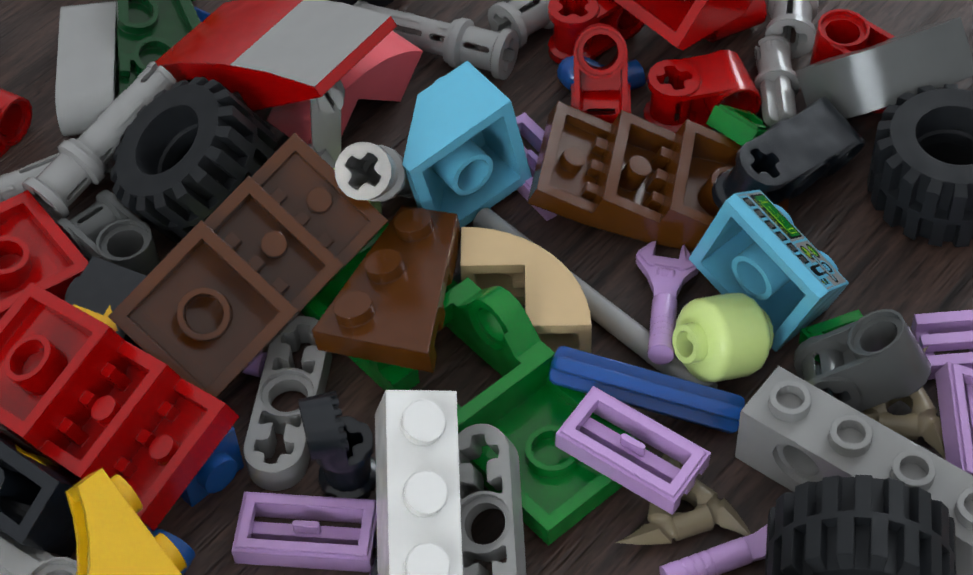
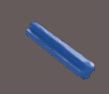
[549,346,745,434]

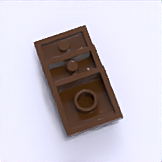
[527,101,789,252]
[108,132,388,398]

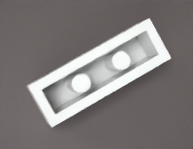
[375,390,463,575]

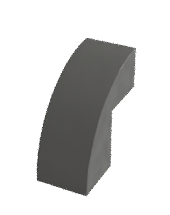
[796,17,973,119]

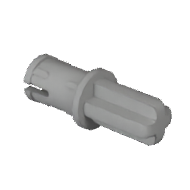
[753,35,800,130]

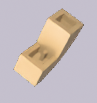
[460,227,592,353]

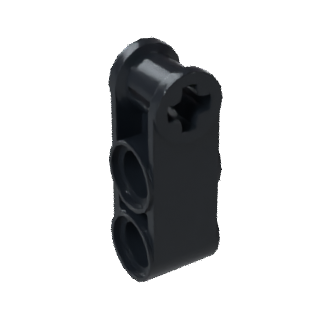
[711,97,866,210]

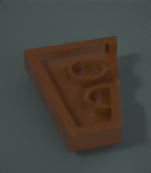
[312,205,461,373]

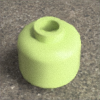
[672,293,774,382]

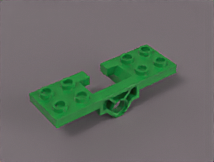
[301,223,649,546]

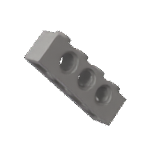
[735,366,973,575]

